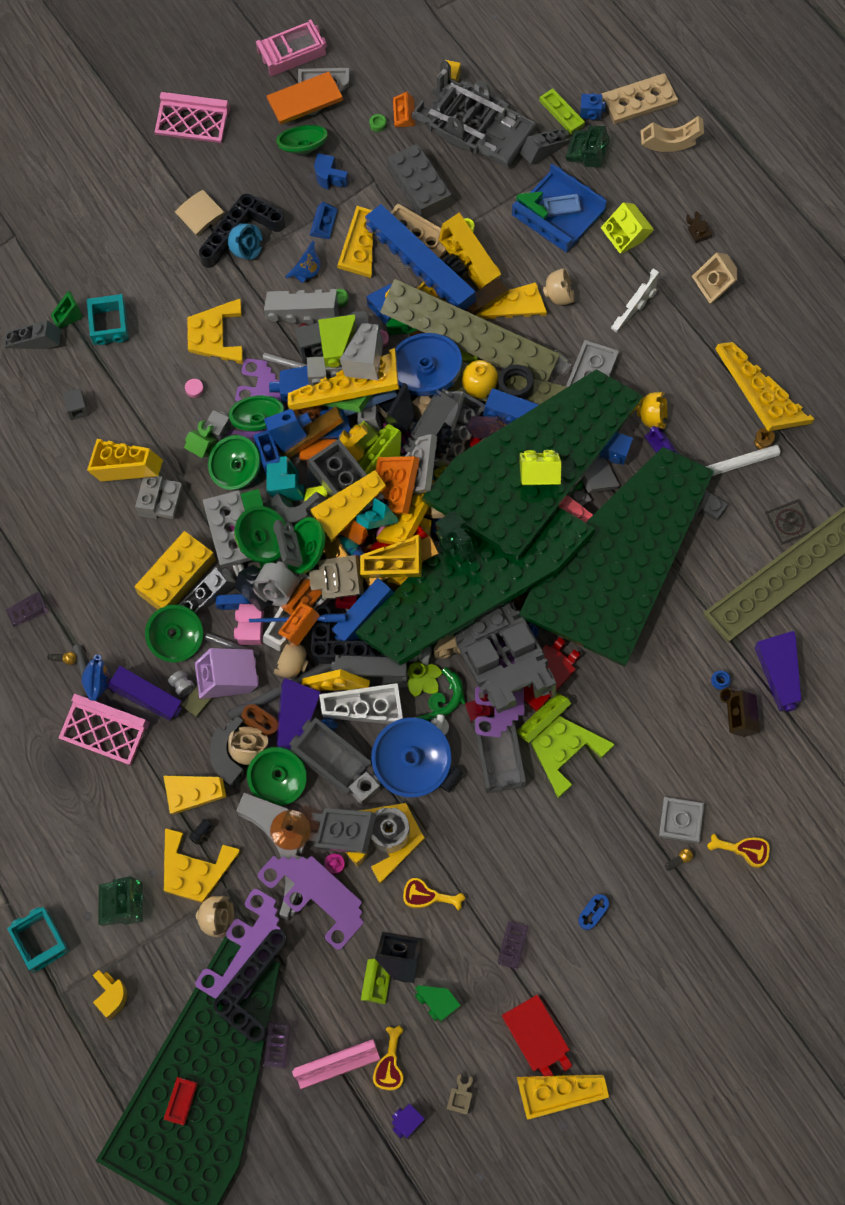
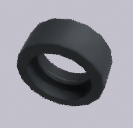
[499,364,534,400]

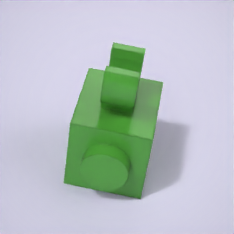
[184,420,217,458]

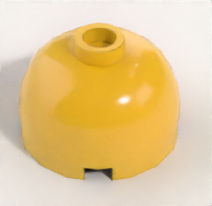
[462,360,499,398]
[637,392,668,429]

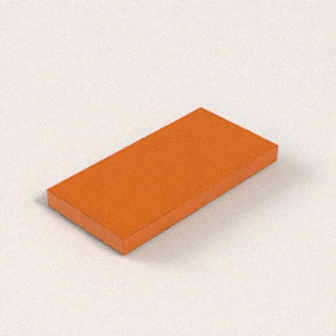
[267,71,343,125]

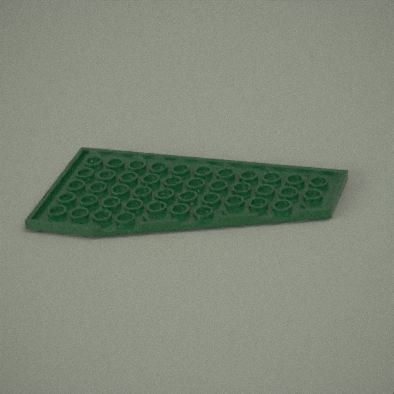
[422,369,644,560]
[518,447,714,667]
[356,507,596,666]
[96,936,281,1205]

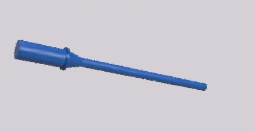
[249,613,346,623]

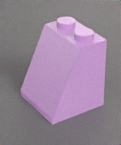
[195,648,259,699]

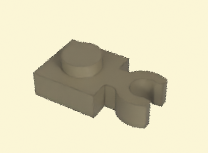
[447,1074,473,1115]

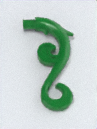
[415,667,466,721]

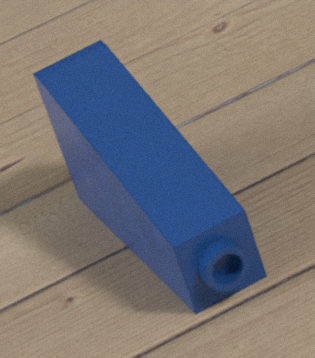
[331,578,395,641]

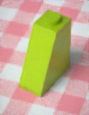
[318,314,356,368]

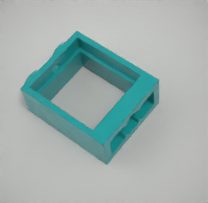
[87,294,129,345]
[7,907,70,974]

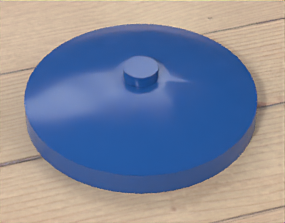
[395,333,463,396]
[371,717,451,797]

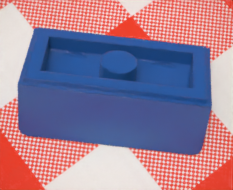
[309,202,338,239]

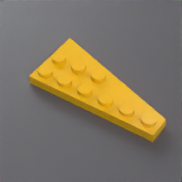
[715,342,815,431]
[288,348,399,410]

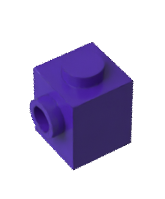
[391,1103,425,1140]

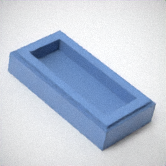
[543,194,581,217]

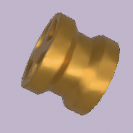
[754,428,775,450]

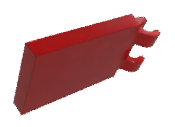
[524,637,580,712]
[501,994,572,1076]

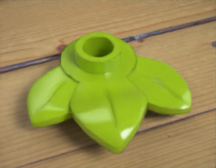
[407,662,442,697]

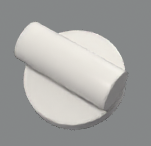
[431,715,449,735]

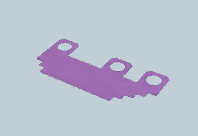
[226,358,281,445]
[475,640,524,737]
[258,856,363,950]
[195,889,283,1005]

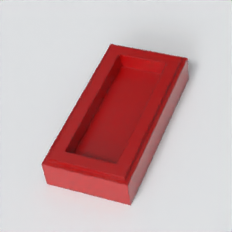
[164,1077,198,1126]

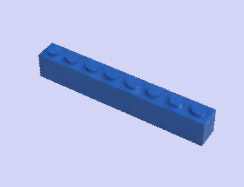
[365,204,476,310]
[483,388,633,465]

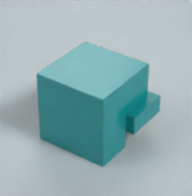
[266,456,305,501]

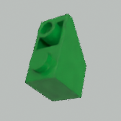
[415,985,461,1024]

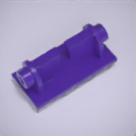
[644,426,678,454]

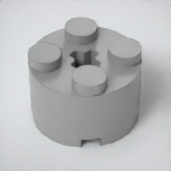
[253,562,299,606]
[370,808,410,854]

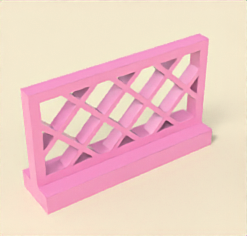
[154,92,230,143]
[59,694,150,765]
[292,1039,380,1090]

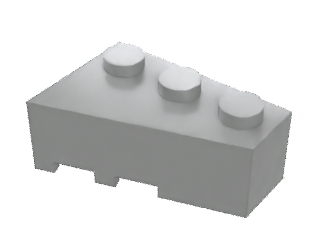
[340,323,383,380]

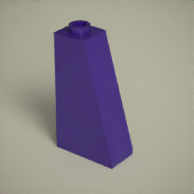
[754,631,801,712]
[108,666,182,721]
[276,678,321,749]

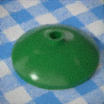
[276,125,328,155]
[229,395,284,432]
[208,435,261,490]
[234,506,286,563]
[286,517,326,574]
[145,604,203,662]
[247,747,307,806]

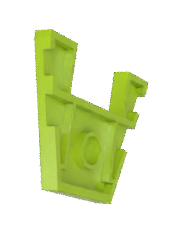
[531,716,614,798]

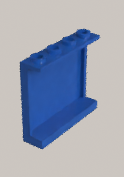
[512,164,607,253]

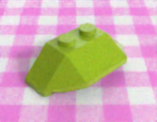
[357,424,401,475]

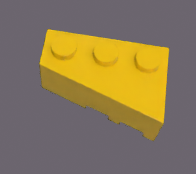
[360,534,422,578]

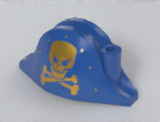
[285,240,321,283]
[81,655,111,701]

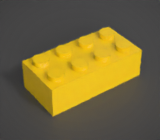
[134,531,216,609]

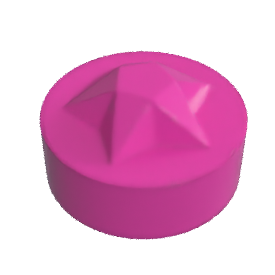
[324,853,345,875]

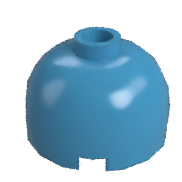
[228,223,262,260]

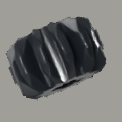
[442,253,468,280]

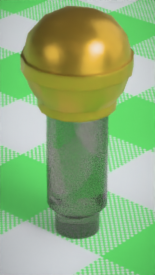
[47,652,77,665]
[664,848,693,871]

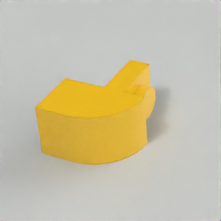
[339,423,368,461]
[93,970,127,1020]

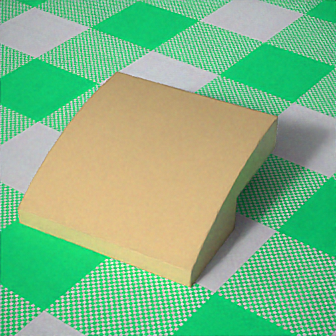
[175,190,225,236]

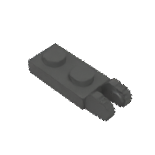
[273,520,303,567]

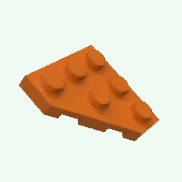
[376,456,420,514]

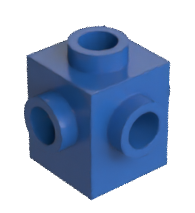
[580,93,605,120]

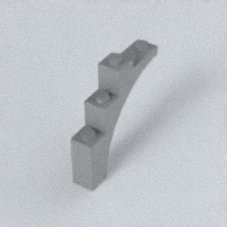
[236,793,307,921]

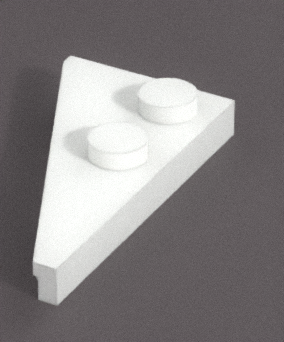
[611,268,659,333]

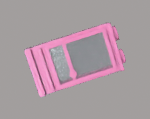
[256,19,327,77]

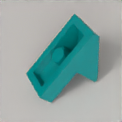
[356,498,398,529]

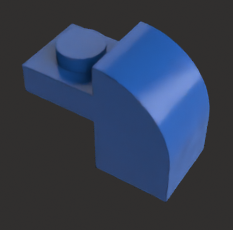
[314,153,349,190]

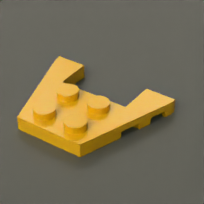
[187,299,243,364]
[360,803,425,884]
[164,828,241,903]

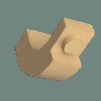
[641,116,704,152]

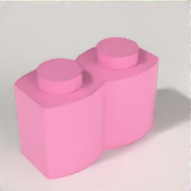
[234,604,264,645]

